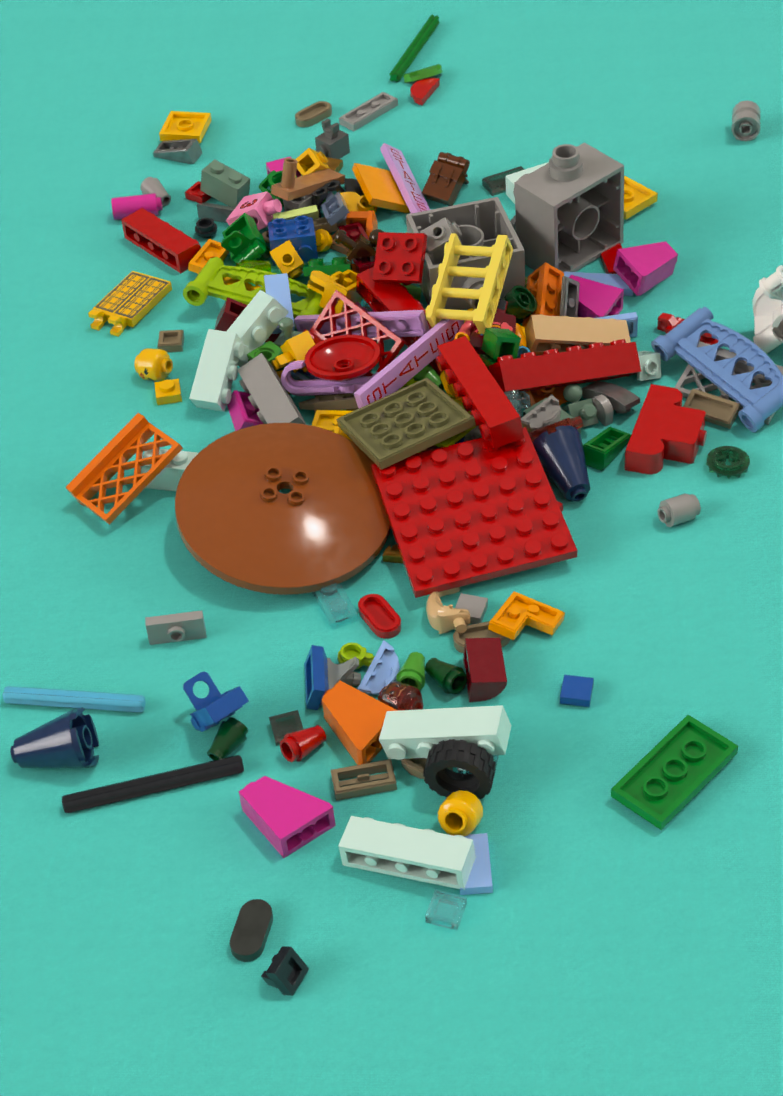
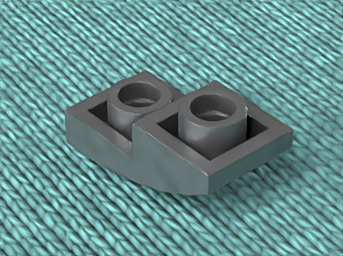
[582,381,640,413]

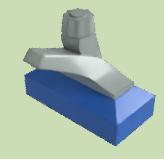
[304,645,361,710]

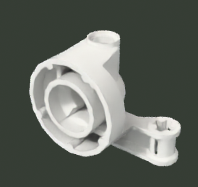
[752,265,783,354]

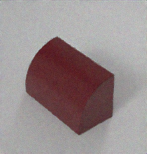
[463,638,507,702]

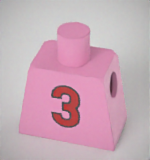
[226,191,282,230]

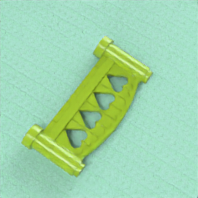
[183,257,324,329]

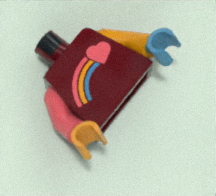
[454,299,530,358]

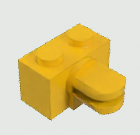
[307,269,363,314]

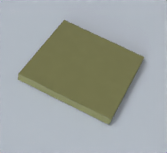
[336,378,476,470]

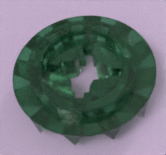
[706,446,750,479]

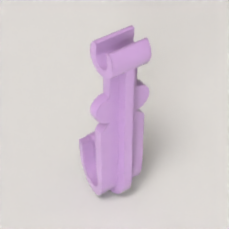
[281,360,379,396]

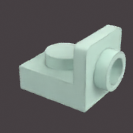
[637,350,661,381]

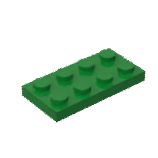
[611,715,738,830]

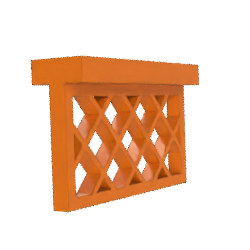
[65,413,183,525]

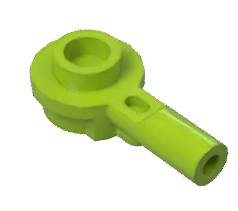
[337,642,375,669]

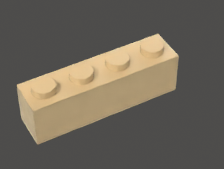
[525,314,631,355]

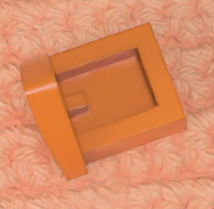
[346,210,378,238]

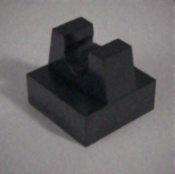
[261,946,309,996]

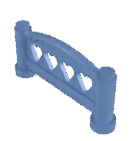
[651,307,783,432]

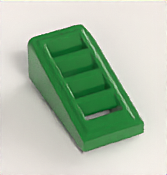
[583,427,631,471]

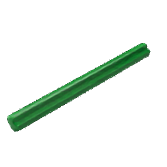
[389,15,440,82]

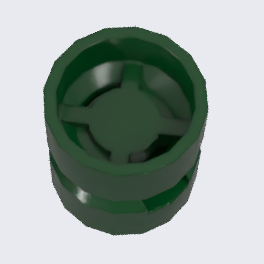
[502,285,537,325]

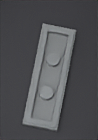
[339,92,398,131]

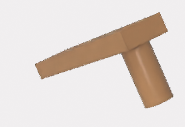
[271,158,345,201]

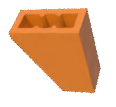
[322,680,398,765]

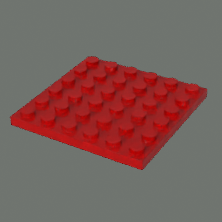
[371,427,578,598]

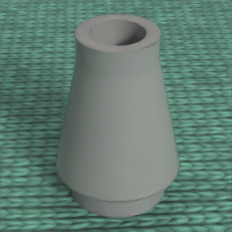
[140,177,171,206]

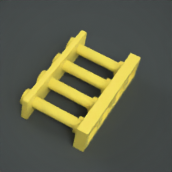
[425,233,513,334]

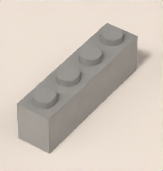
[237,353,307,425]

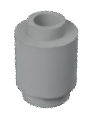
[657,493,701,527]

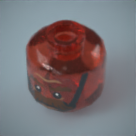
[378,681,423,711]

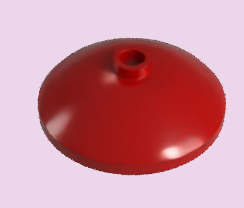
[305,335,381,382]

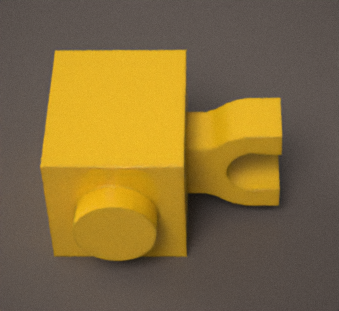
[271,330,315,373]

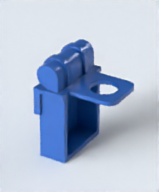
[183,671,249,732]

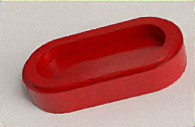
[358,594,401,639]

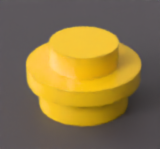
[315,229,332,252]

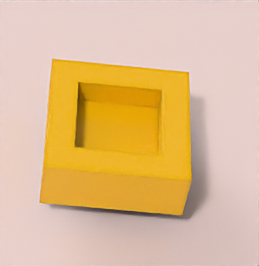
[154,378,182,405]

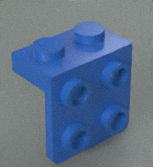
[268,216,318,266]

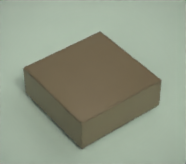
[158,330,185,352]

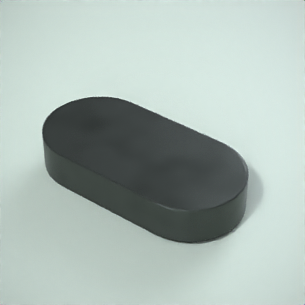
[230,899,273,962]

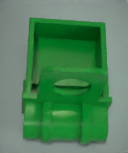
[221,213,266,268]

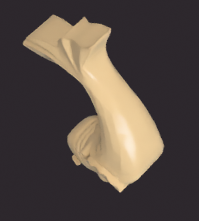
[426,587,470,634]

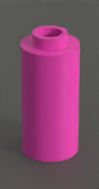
[111,193,163,220]

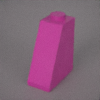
[613,241,678,296]
[569,275,624,318]
[238,776,336,858]

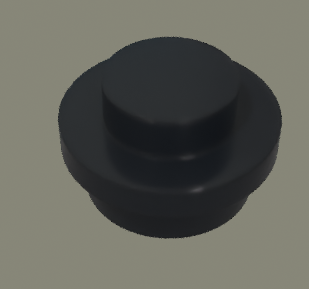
[195,218,218,238]

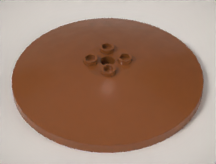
[175,423,391,595]

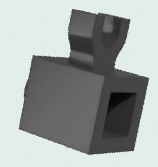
[315,118,350,159]

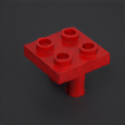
[372,232,428,286]

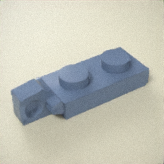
[321,191,349,226]

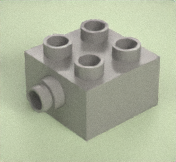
[513,142,624,272]
[406,197,525,310]

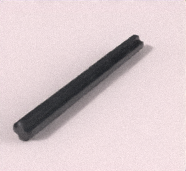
[62,755,244,813]

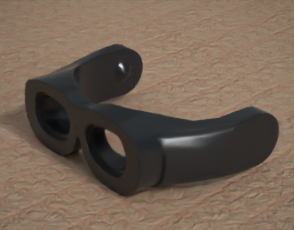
[312,180,345,218]

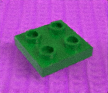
[303,257,352,277]

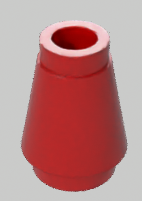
[280,725,326,762]

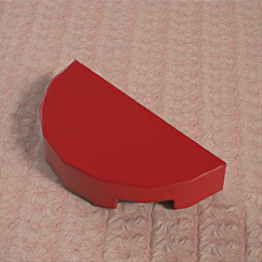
[410,78,440,105]

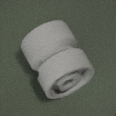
[732,100,761,141]

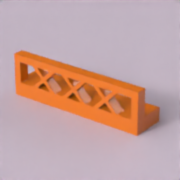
[522,262,564,328]

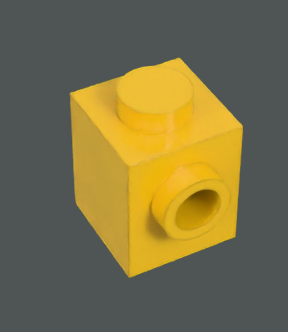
[295,148,330,176]
[269,240,304,279]

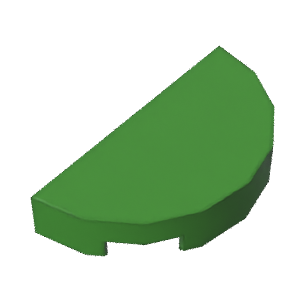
[403,64,443,83]

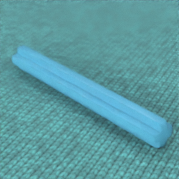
[3,686,146,713]

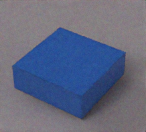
[560,675,594,707]

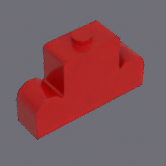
[625,384,707,475]

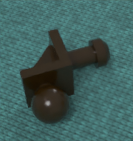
[334,229,384,261]

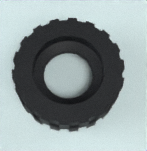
[423,739,496,799]

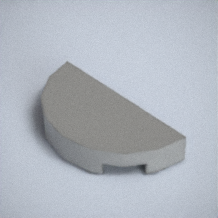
[521,395,561,432]

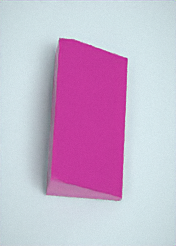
[227,390,263,431]

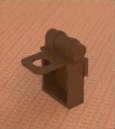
[422,152,470,206]

